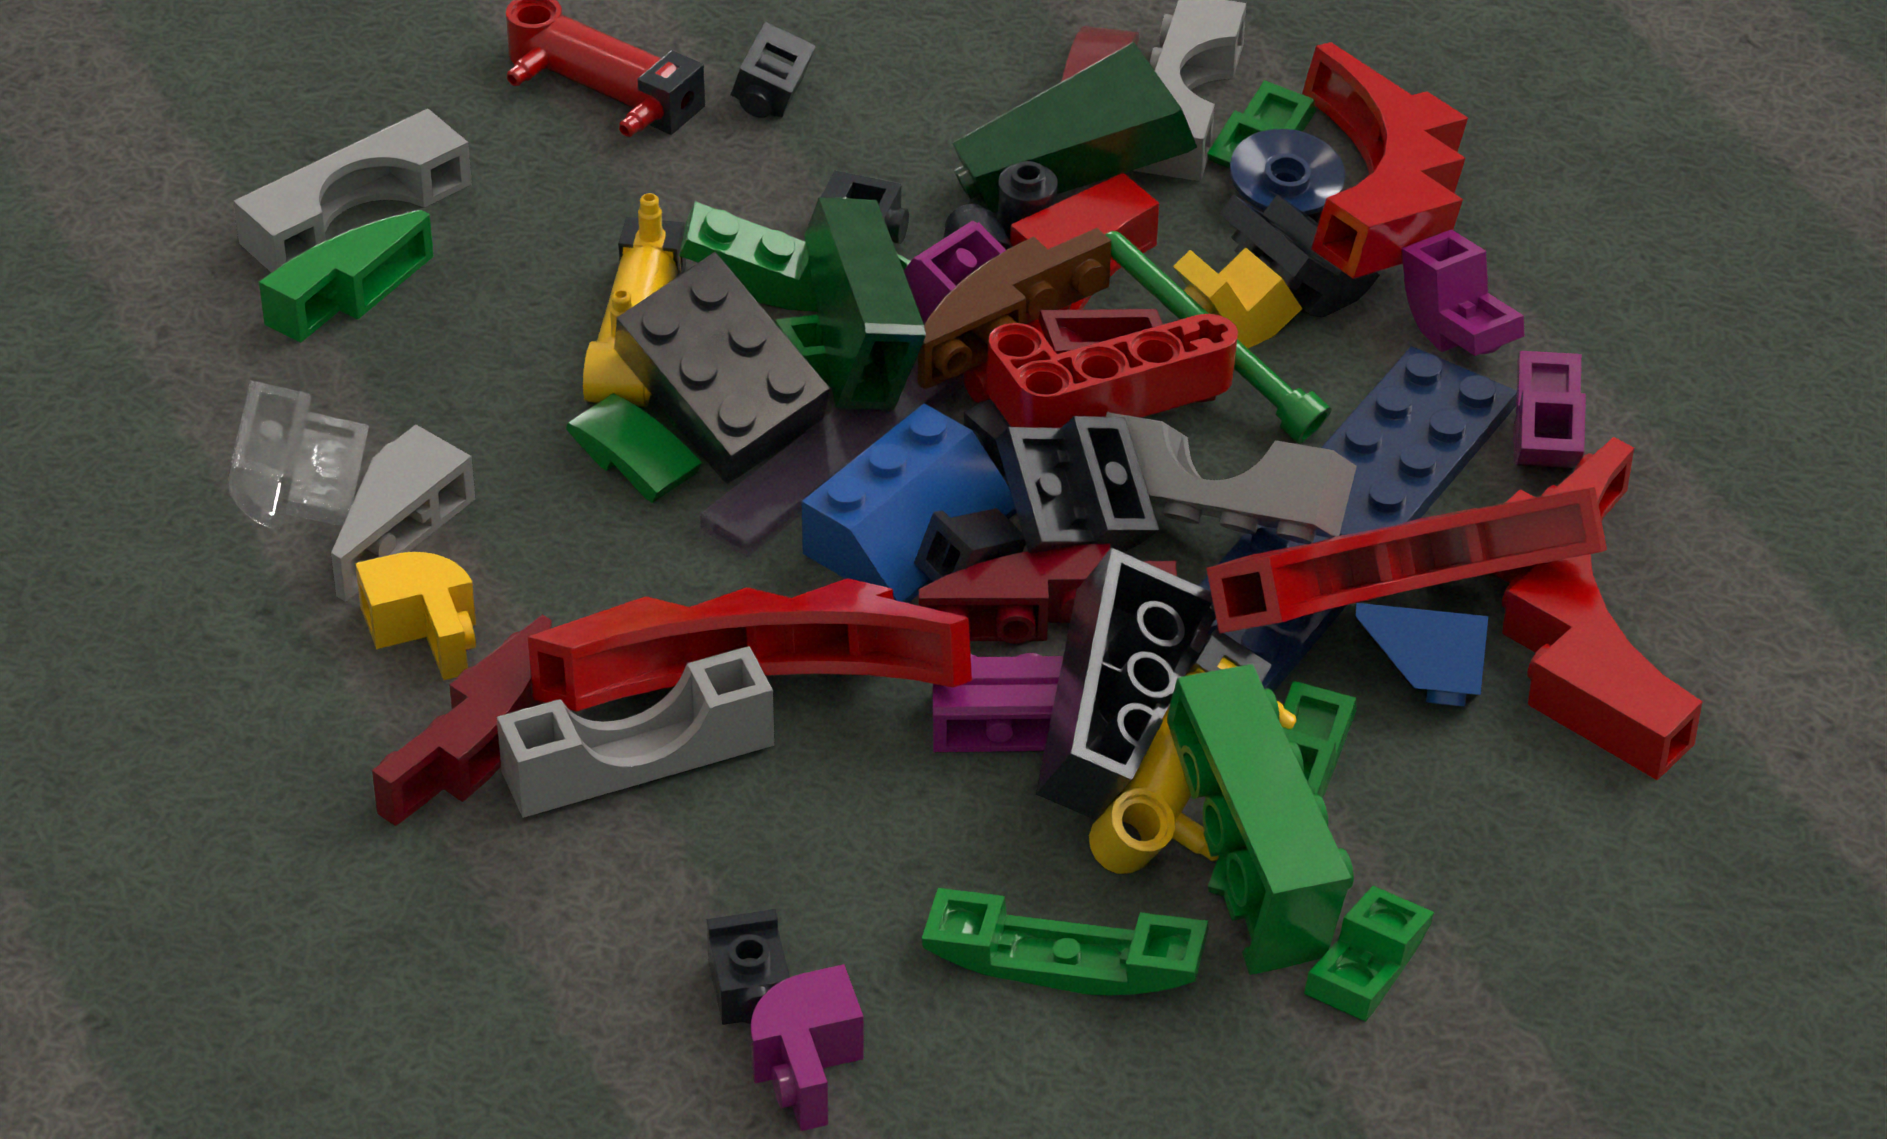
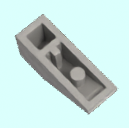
[331,425,475,602]

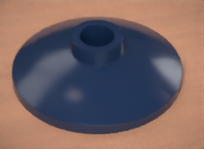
[1230,129,1345,215]

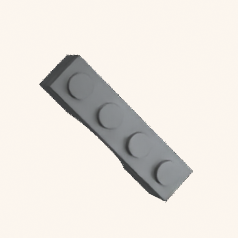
[1133,0,1246,181]
[234,109,472,273]
[1106,412,1357,544]
[497,646,774,818]

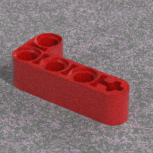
[985,314,1238,428]

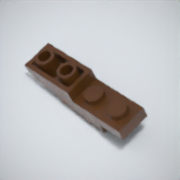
[917,228,1111,390]

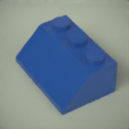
[802,403,1017,603]

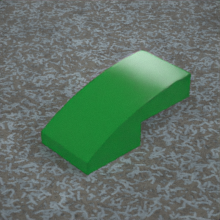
[1207,80,1316,168]
[566,393,702,503]
[1304,886,1434,1022]

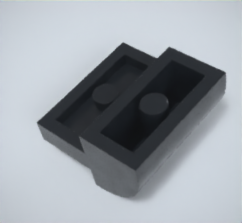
[1219,195,1380,317]
[996,416,1159,553]

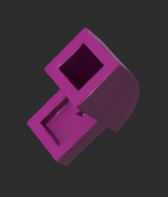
[1402,229,1525,356]
[1513,351,1586,469]
[751,964,864,1131]

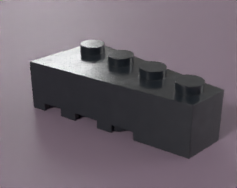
[1035,548,1216,820]

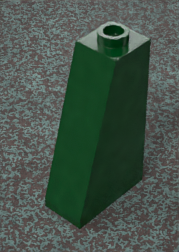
[952,42,1197,213]
[804,197,926,410]

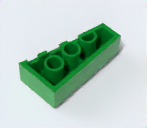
[1167,664,1354,975]

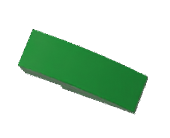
[259,210,434,343]

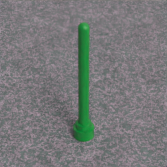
[1105,231,1332,444]

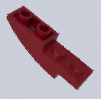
[919,543,1177,644]
[372,614,552,826]

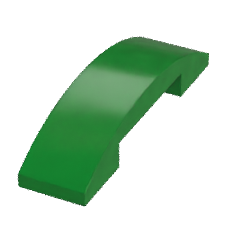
[922,888,1209,995]

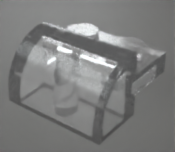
[228,380,369,529]

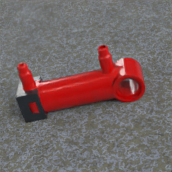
[506,0,705,137]

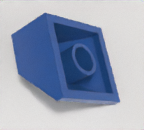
[1355,603,1488,706]

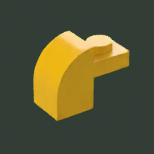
[1173,248,1302,348]
[355,552,476,680]

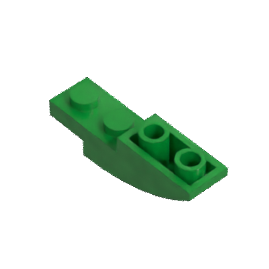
[679,201,911,312]

